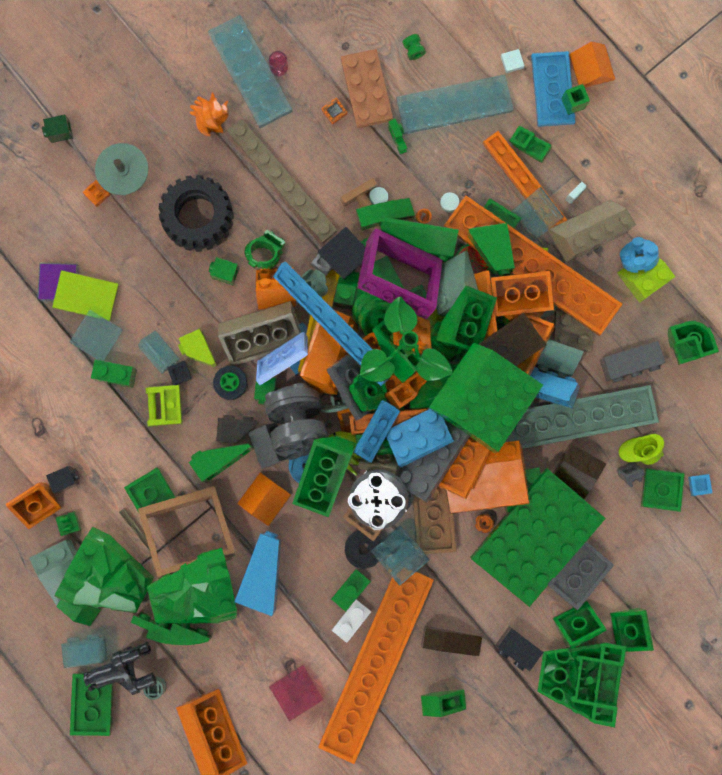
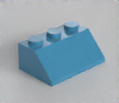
[530,367,580,409]

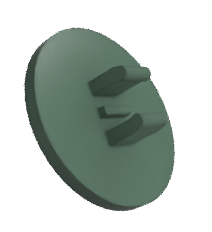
[321,394,348,413]

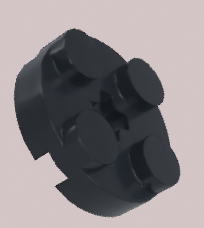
[344,530,383,568]

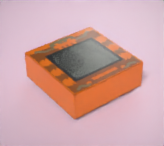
[321,98,347,125]

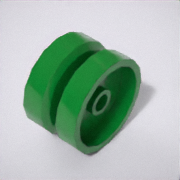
[352,292,391,336]

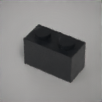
[496,627,544,672]

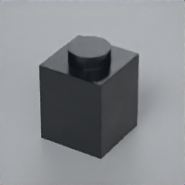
[46,466,80,494]

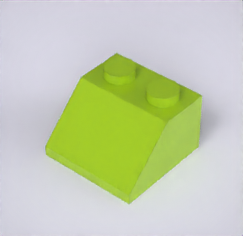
[617,254,676,303]

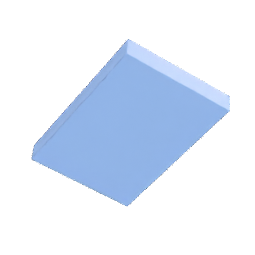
[256,332,308,385]

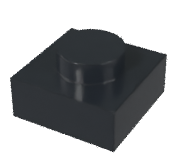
[167,361,193,385]

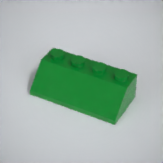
[380,217,459,262]
[292,436,356,517]

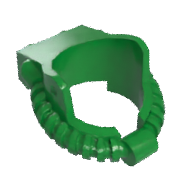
[244,230,285,269]

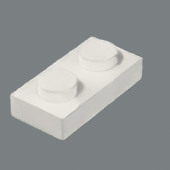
[332,599,371,643]

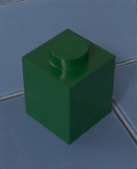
[42,114,73,143]

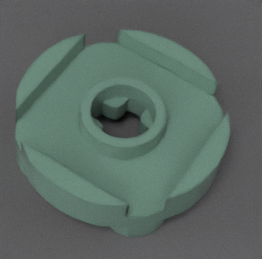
[301,269,328,297]

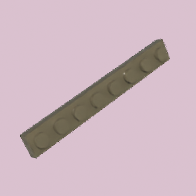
[227,119,337,243]

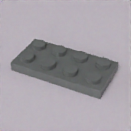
[397,421,470,503]

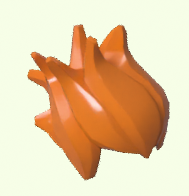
[190,92,229,137]

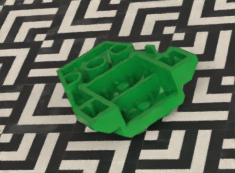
[54,526,154,613]
[147,548,237,623]
[537,643,626,728]

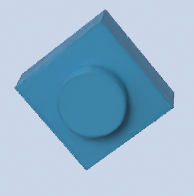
[688,474,712,496]

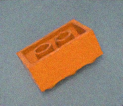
[491,271,554,317]

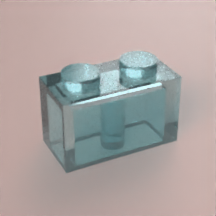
[61,634,108,668]

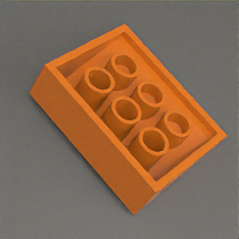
[447,440,529,514]

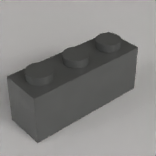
[600,341,666,383]

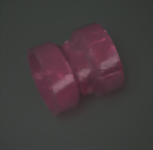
[269,51,288,76]

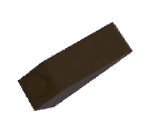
[421,626,482,656]

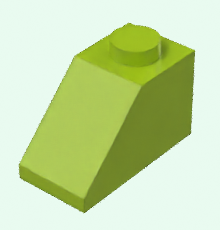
[178,329,217,367]

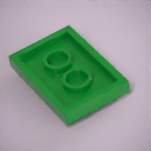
[70,673,113,736]

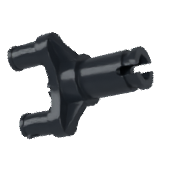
[84,642,157,695]

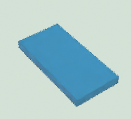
[531,51,575,127]

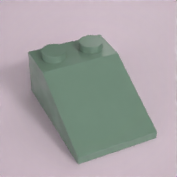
[436,251,478,316]
[29,540,77,610]

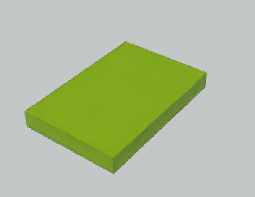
[52,270,119,321]

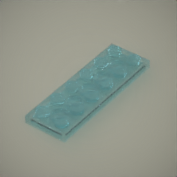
[208,15,293,128]
[396,75,513,135]

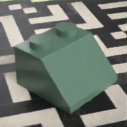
[535,339,584,379]

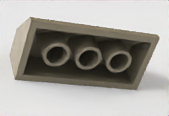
[548,200,636,263]
[218,301,301,366]

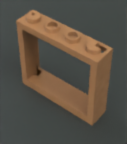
[138,486,235,579]

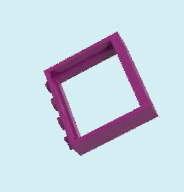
[357,228,442,319]

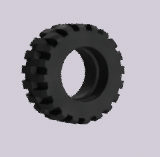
[158,175,234,252]

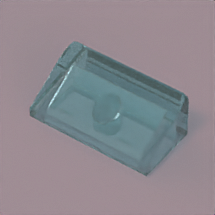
[138,331,179,374]

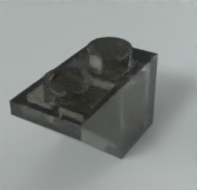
[216,415,258,444]

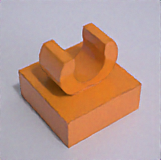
[82,180,110,207]

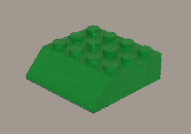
[429,343,543,453]

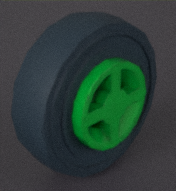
[213,366,248,400]

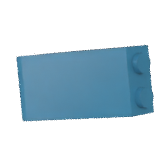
[235,531,281,616]

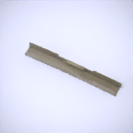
[119,508,150,551]

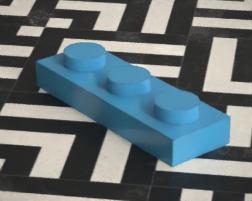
[353,400,400,463]

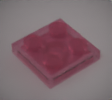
[269,665,323,721]

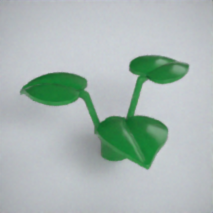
[360,297,452,382]

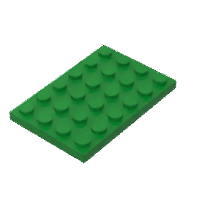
[470,468,606,607]

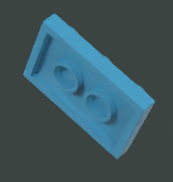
[386,409,454,467]

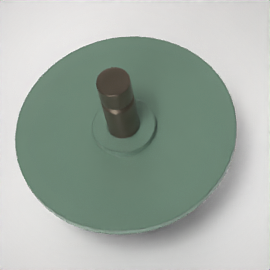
[95,143,149,195]

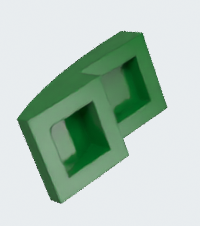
[509,126,552,163]

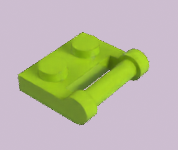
[145,385,182,427]

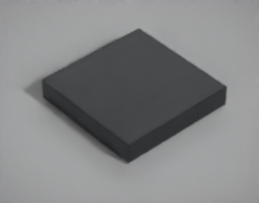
[318,227,365,281]

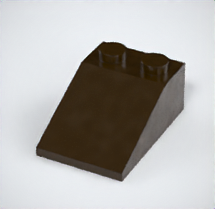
[553,444,606,500]

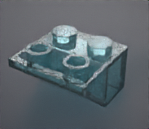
[371,526,429,586]

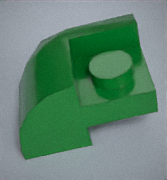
[668,320,719,365]

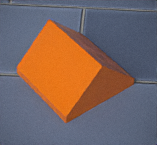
[569,41,615,88]
[237,472,291,526]
[6,482,62,529]

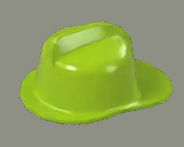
[618,434,664,465]

